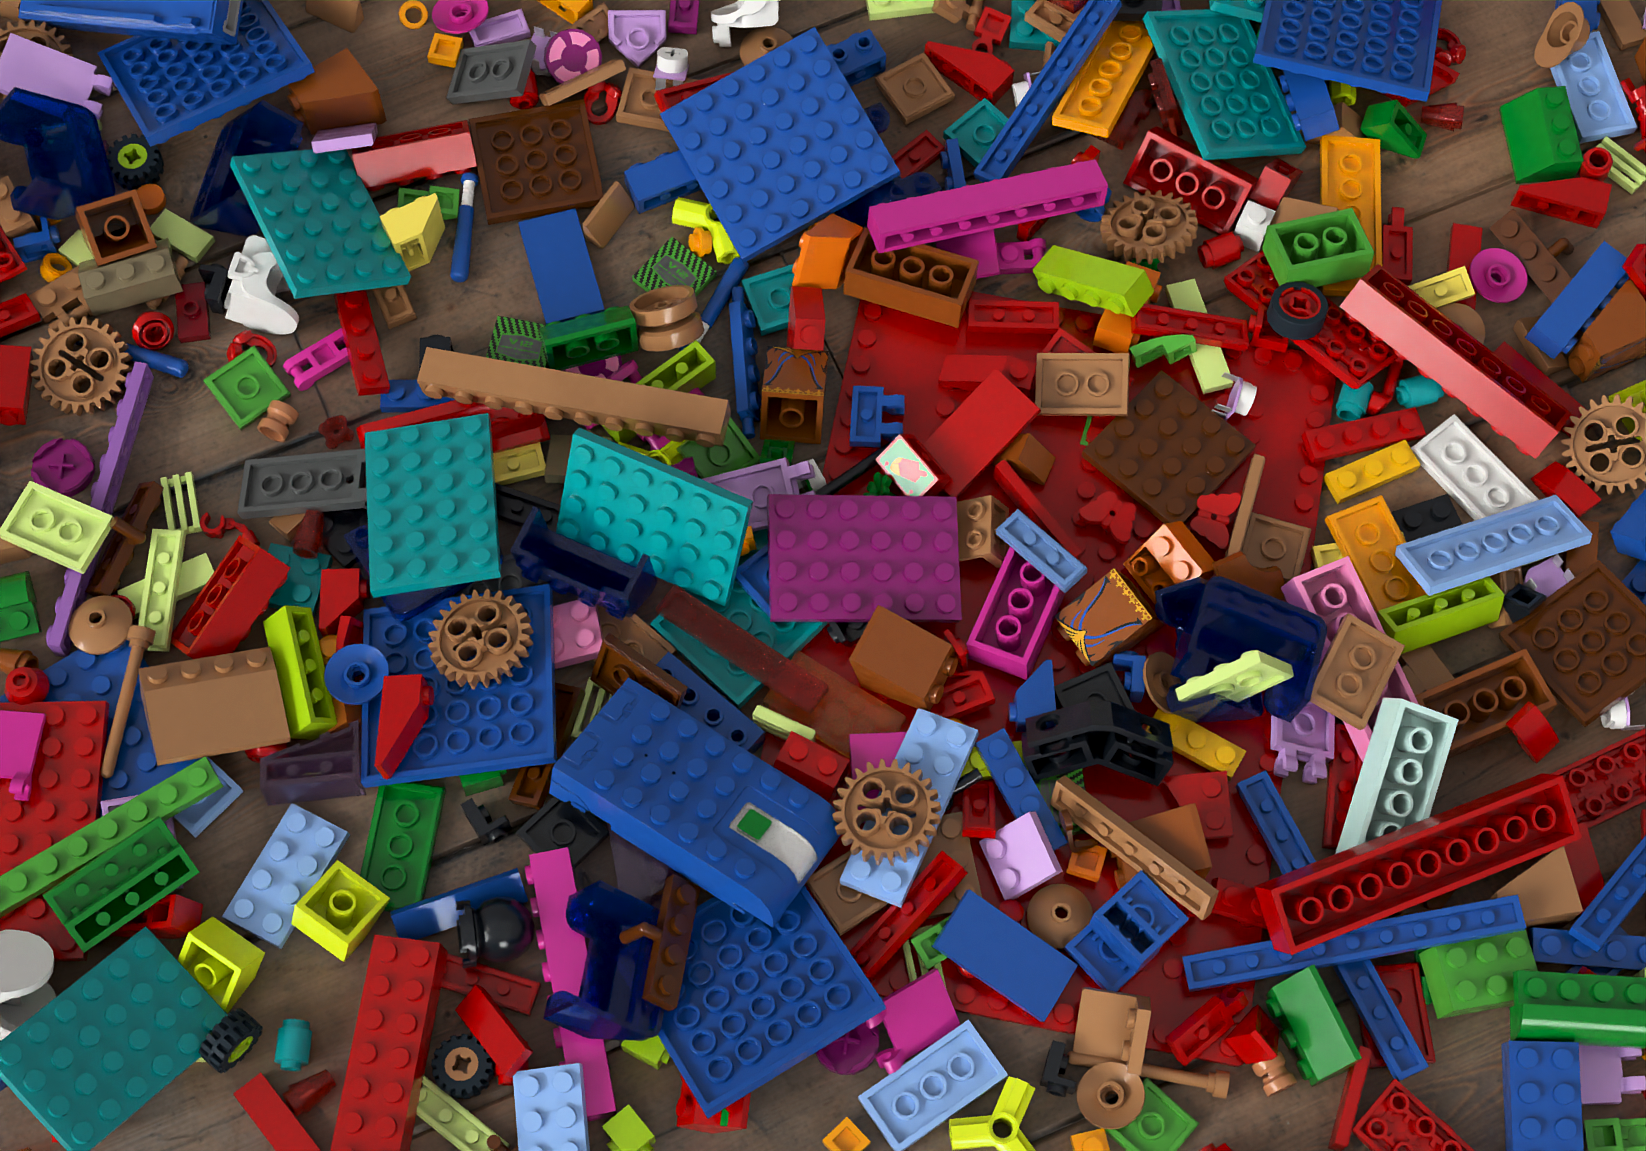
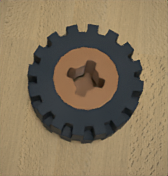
[431,1034,494,1099]

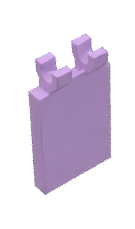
[0,33,114,121]
[702,458,818,532]
[1270,656,1335,785]
[1508,1039,1646,1105]

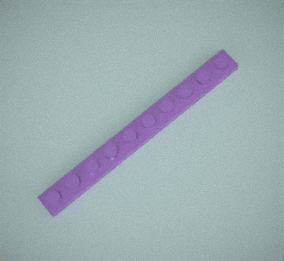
[46,361,154,657]

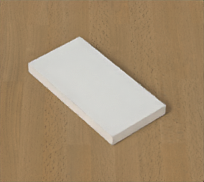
[1411,414,1539,521]

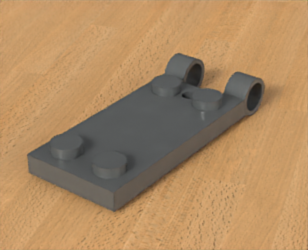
[237,449,367,519]

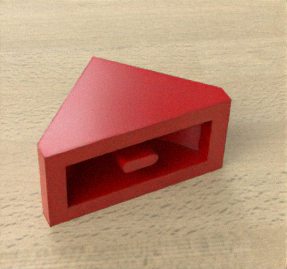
[1225,1004,1279,1065]

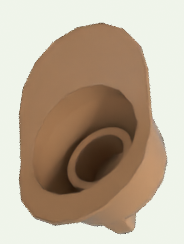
[1534,2,1590,68]

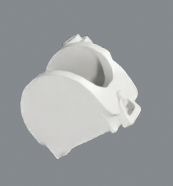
[711,0,780,47]
[224,235,299,334]
[0,930,56,1041]

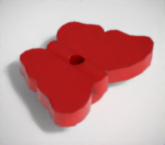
[1078,491,1136,544]
[1190,492,1241,550]

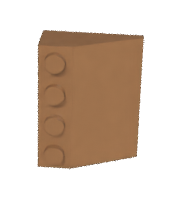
[138,647,291,766]

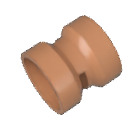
[257,400,299,442]
[1251,1051,1297,1097]

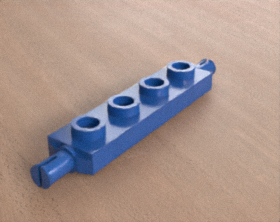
[729,287,761,439]

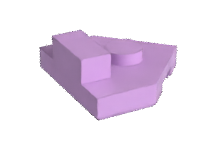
[608,10,666,69]

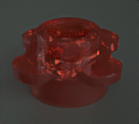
[318,415,354,449]

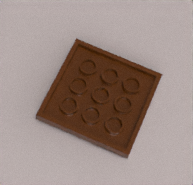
[469,99,604,225]
[1081,370,1256,524]
[1499,560,1646,727]

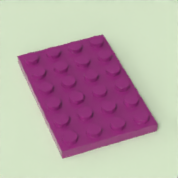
[767,494,962,623]

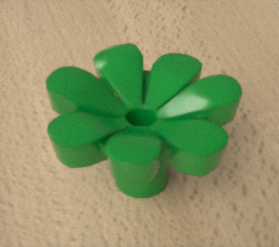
[863,472,897,496]

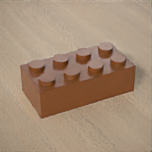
[843,227,979,328]
[1415,649,1558,759]

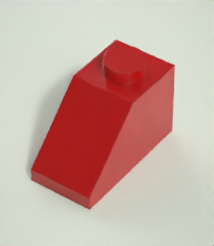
[1249,158,1303,211]
[787,286,826,351]
[319,568,369,637]

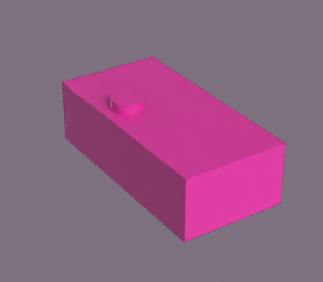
[966,547,1065,680]

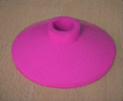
[432,0,489,34]
[1469,248,1528,303]

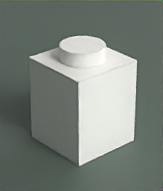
[1234,200,1276,252]

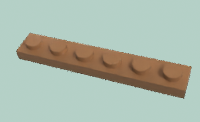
[1050,775,1219,920]

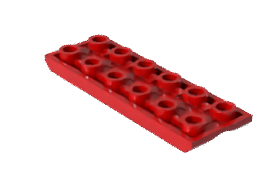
[1224,250,1399,389]
[356,400,551,453]
[1551,728,1646,830]
[1352,1078,1475,1151]

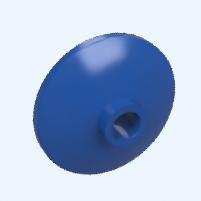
[324,644,390,705]

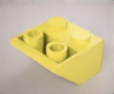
[380,193,445,271]

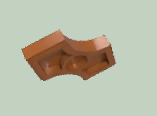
[1212,551,1285,609]

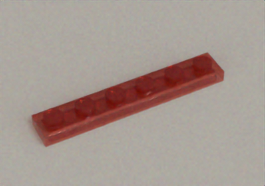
[655,584,829,715]

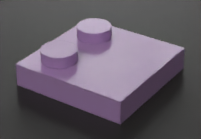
[979,812,1063,900]

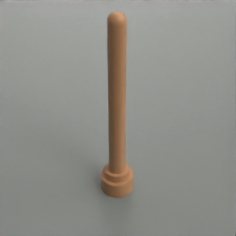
[101,625,156,778]
[1067,1051,1230,1099]

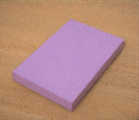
[311,123,378,154]

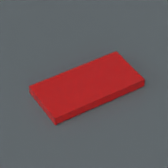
[923,368,1041,499]

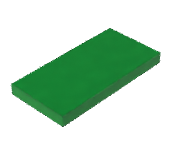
[360,782,446,912]

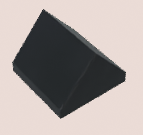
[1502,583,1546,623]

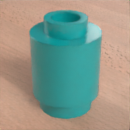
[1395,375,1444,409]
[1336,381,1374,422]
[274,1019,312,1071]

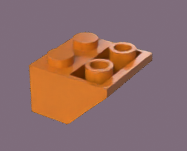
[792,213,863,289]
[1123,520,1215,612]

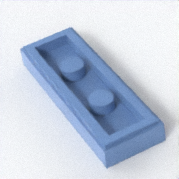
[996,509,1087,593]

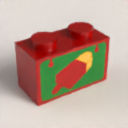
[875,434,951,496]

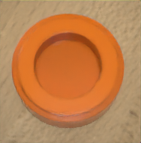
[137,184,166,215]

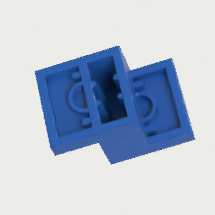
[1064,870,1189,992]

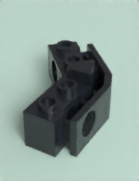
[1021,701,1174,786]

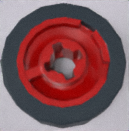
[1267,282,1329,340]

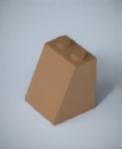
[1488,847,1583,933]

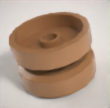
[630,285,704,352]

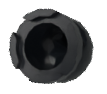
[455,896,535,968]

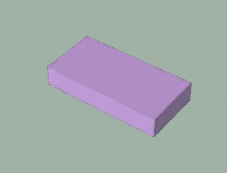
[468,9,531,47]

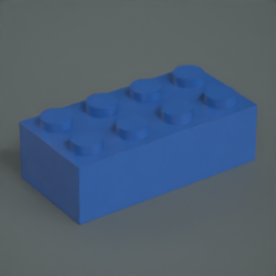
[1501,1041,1584,1151]

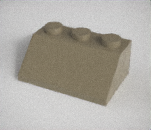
[78,238,183,316]

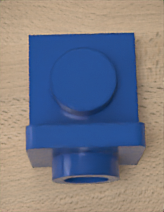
[13,216,61,263]
[1111,651,1146,703]

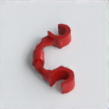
[200,512,260,546]

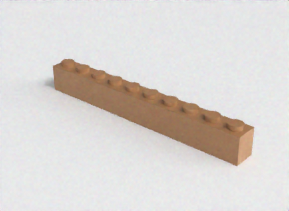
[417,347,731,447]

